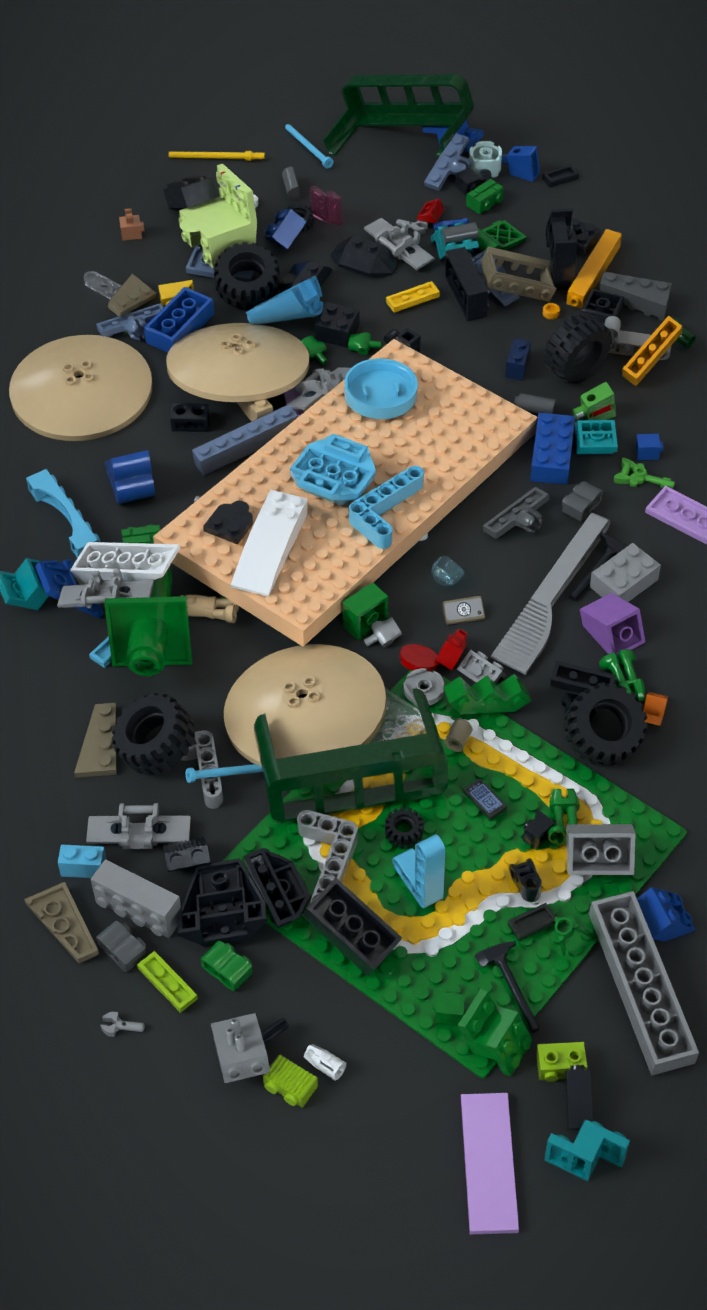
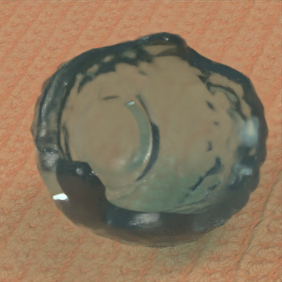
[431,556,464,587]

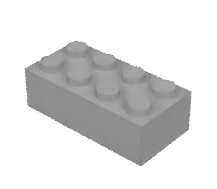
[90,859,181,939]

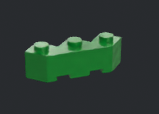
[443,674,532,714]

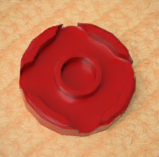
[399,644,439,672]

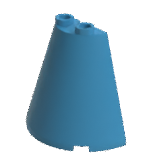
[246,276,323,324]

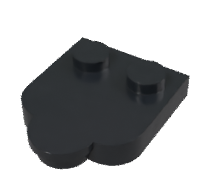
[203,501,253,545]

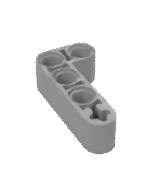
[604,316,672,360]
[181,731,223,809]

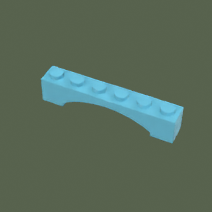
[26,469,101,558]

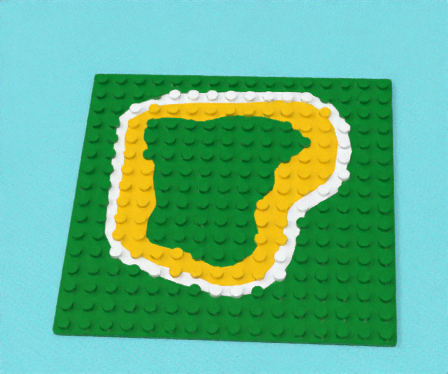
[223,670,687,1079]

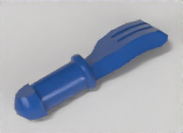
[433,218,469,230]

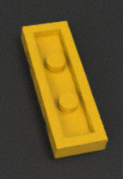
[386,281,440,313]

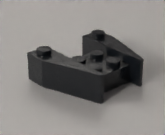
[545,209,577,290]

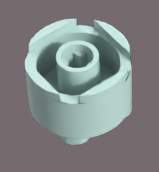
[469,141,502,178]

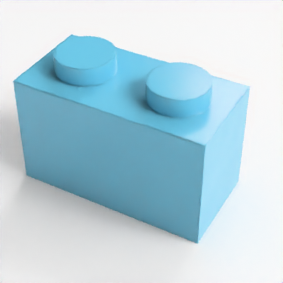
[58,845,107,878]

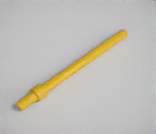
[169,151,265,161]

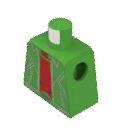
[573,382,616,420]

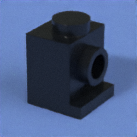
[521,810,555,849]

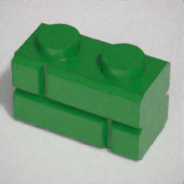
[466,179,504,214]
[121,524,160,544]

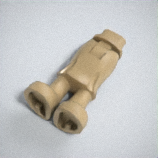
[181,595,239,623]

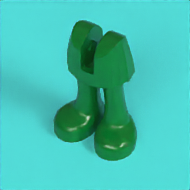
[599,649,646,702]
[547,789,580,845]

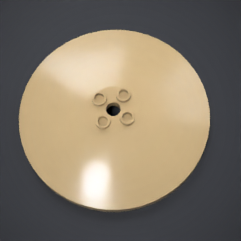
[166,323,309,402]
[9,335,152,441]
[224,644,387,767]

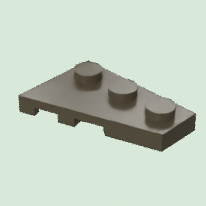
[108,274,156,317]

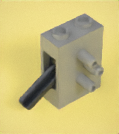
[211,1013,289,1083]

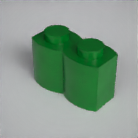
[201,941,252,992]

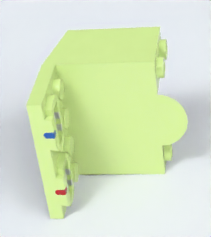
[179,164,257,268]

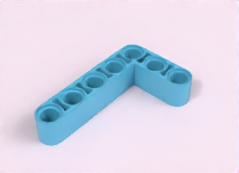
[349,466,424,549]
[392,834,445,908]

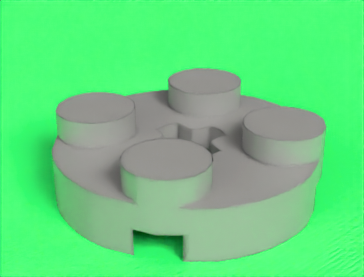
[404,668,444,707]

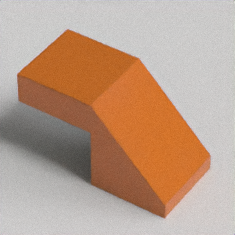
[643,692,668,726]

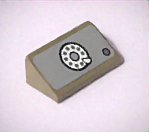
[442,596,485,625]

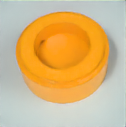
[543,303,560,319]

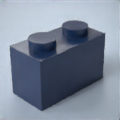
[505,338,531,381]

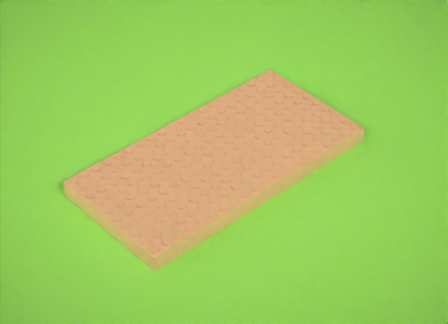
[153,339,538,647]

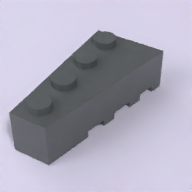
[600,272,672,321]

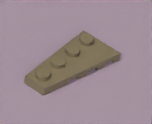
[74,703,117,778]
[24,882,99,963]

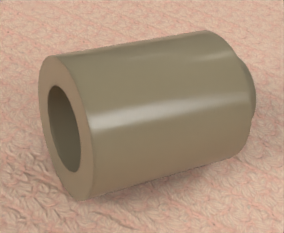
[444,719,473,752]

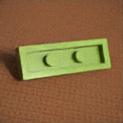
[137,951,198,1013]

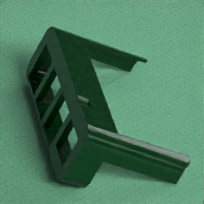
[323,74,474,157]
[254,689,448,822]

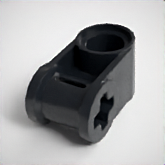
[509,858,542,902]

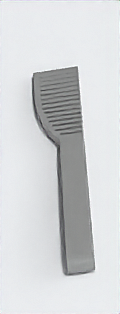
[490,513,610,675]

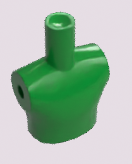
[348,332,382,355]
[300,336,328,365]

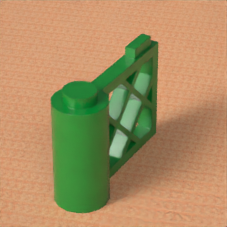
[473,220,527,252]

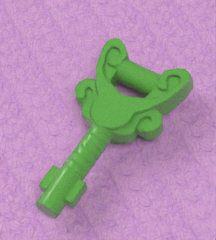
[614,458,675,489]

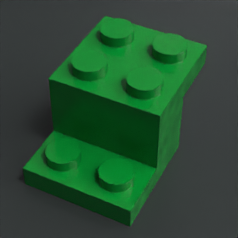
[458,989,533,1076]

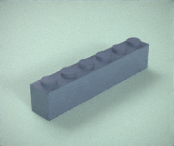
[192,405,298,476]

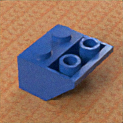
[264,209,307,249]
[637,887,696,942]

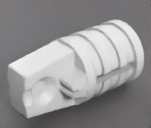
[303,1044,346,1081]

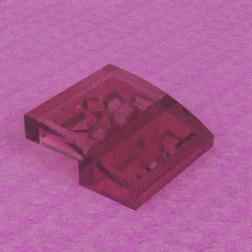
[310,185,343,226]

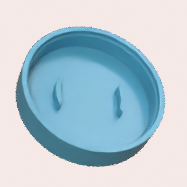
[344,358,418,419]

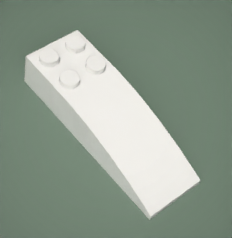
[231,490,307,597]
[70,542,181,585]

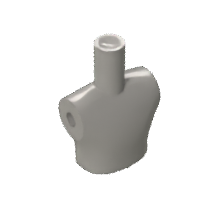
[364,617,402,647]

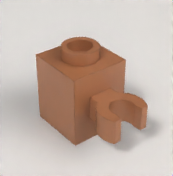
[119,208,144,241]

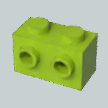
[536,1042,587,1082]

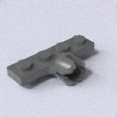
[483,487,550,539]

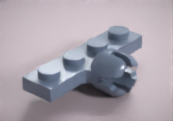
[424,133,471,191]
[96,303,164,340]

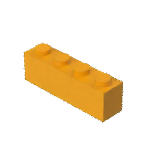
[622,316,682,386]

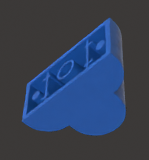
[104,450,155,505]

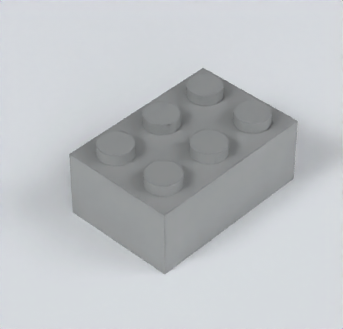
[590,543,661,602]
[566,824,635,875]

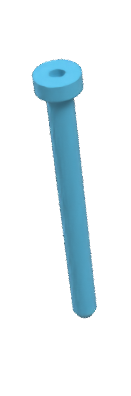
[285,124,334,169]
[185,764,263,783]

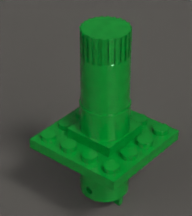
[104,568,192,676]

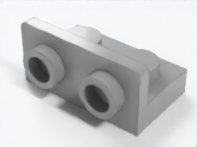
[457,650,506,683]

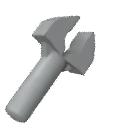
[396,219,428,235]
[100,1012,145,1037]

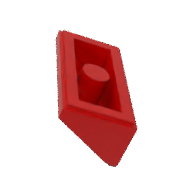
[417,198,444,223]

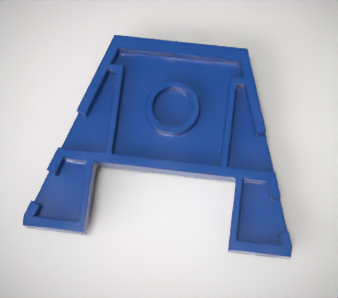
[35,559,104,618]

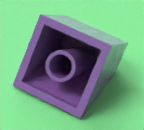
[580,593,646,657]

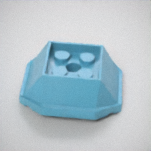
[290,434,376,506]

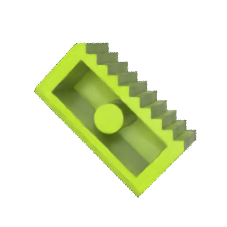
[263,1054,318,1108]

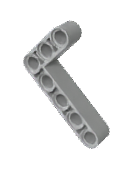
[297,810,358,903]

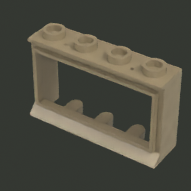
[480,247,557,302]

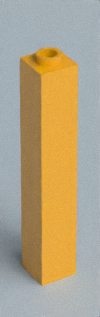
[566,229,622,309]

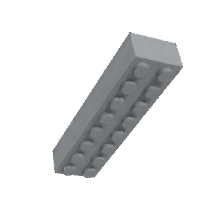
[589,891,699,1076]

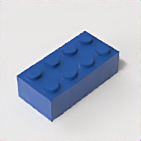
[144,287,214,353]
[530,413,575,485]

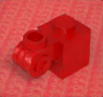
[435,629,468,670]

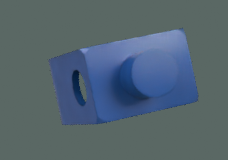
[502,146,540,182]

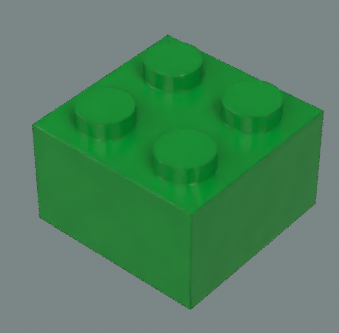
[342,582,388,641]

